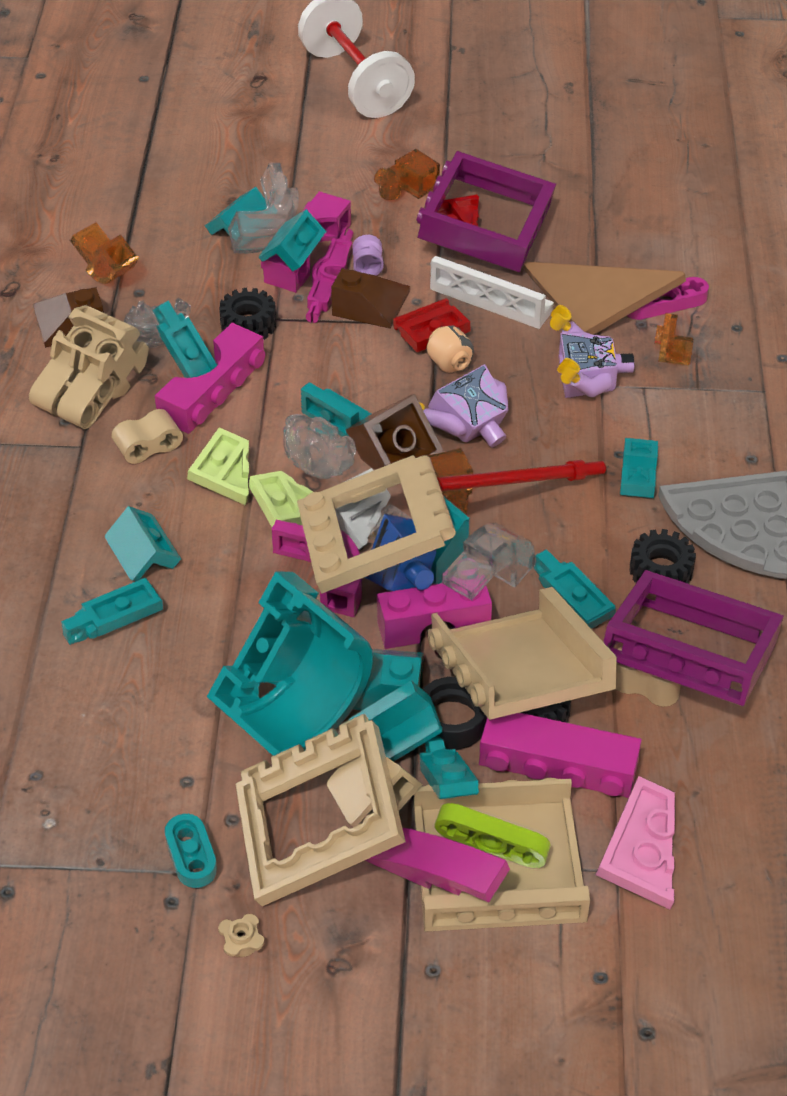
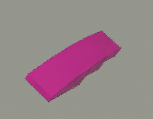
[365,828,510,903]

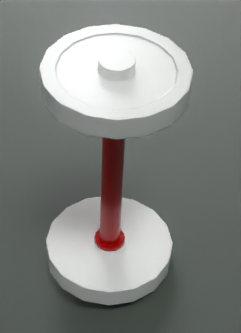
[298,0,415,118]

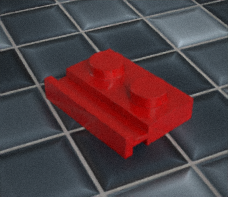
[393,298,470,352]

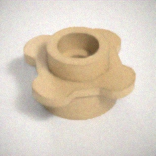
[218,914,264,957]

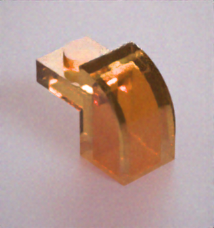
[70,222,139,284]

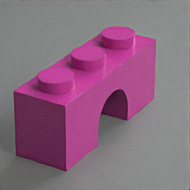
[377,577,492,649]

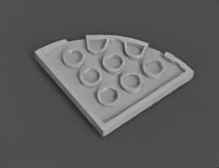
[658,471,787,579]

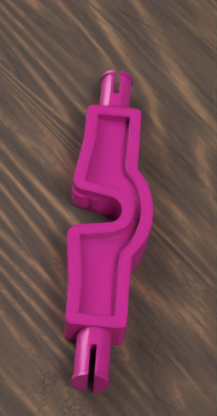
[306,228,354,323]

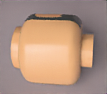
[427,326,474,373]

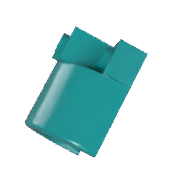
[207,571,373,756]

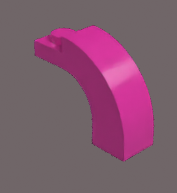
[272,519,362,617]

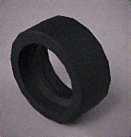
[423,676,487,750]

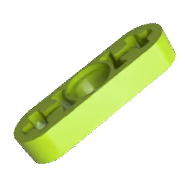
[434,803,551,868]

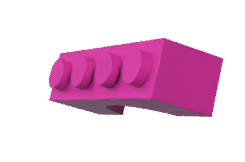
[261,191,351,293]
[154,323,265,434]

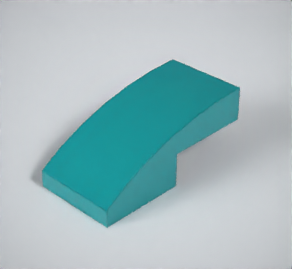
[620,438,658,498]

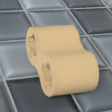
[112,409,183,464]
[616,646,681,707]

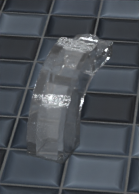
[228,163,299,254]
[442,523,535,600]

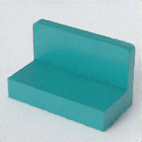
[204,186,276,246]
[258,209,327,271]
[301,382,372,442]
[105,506,181,581]
[349,680,442,762]

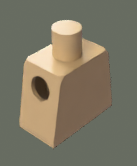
[327,756,422,827]

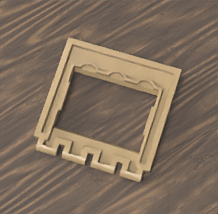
[297,455,456,594]
[235,714,406,907]

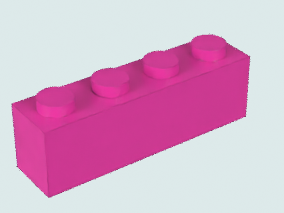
[479,713,642,798]

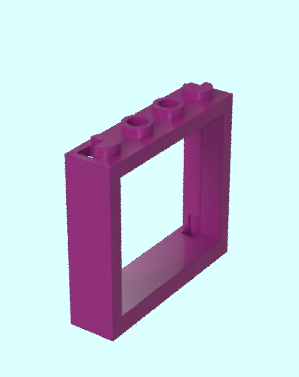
[416,151,556,272]
[603,570,784,706]

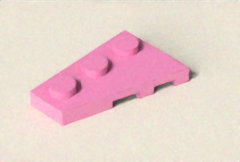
[595,776,675,910]

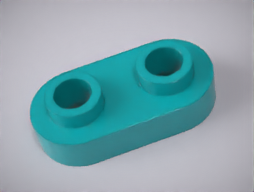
[165,814,217,888]

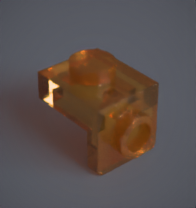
[654,313,694,365]

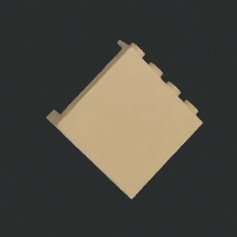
[428,587,617,720]
[413,778,590,932]

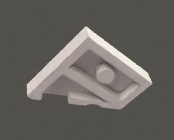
[335,468,391,551]

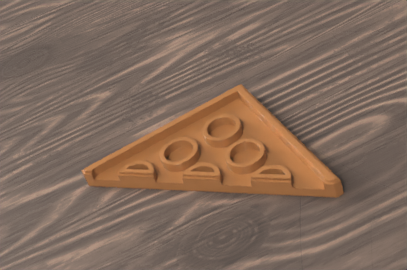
[523,262,686,335]

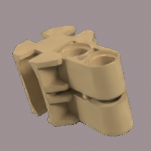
[29,305,149,429]

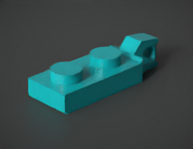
[152,300,217,378]
[534,549,616,629]
[61,578,163,645]
[420,736,479,799]

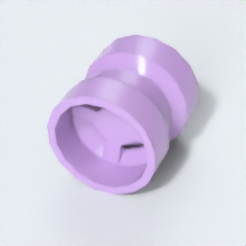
[352,235,383,276]

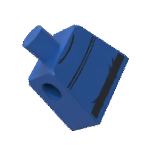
[364,514,436,591]

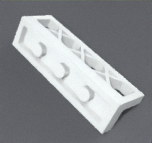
[430,256,554,329]

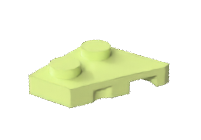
[187,427,249,505]
[249,471,313,527]

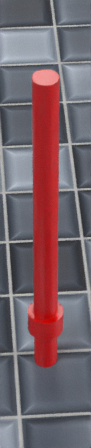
[437,460,606,491]

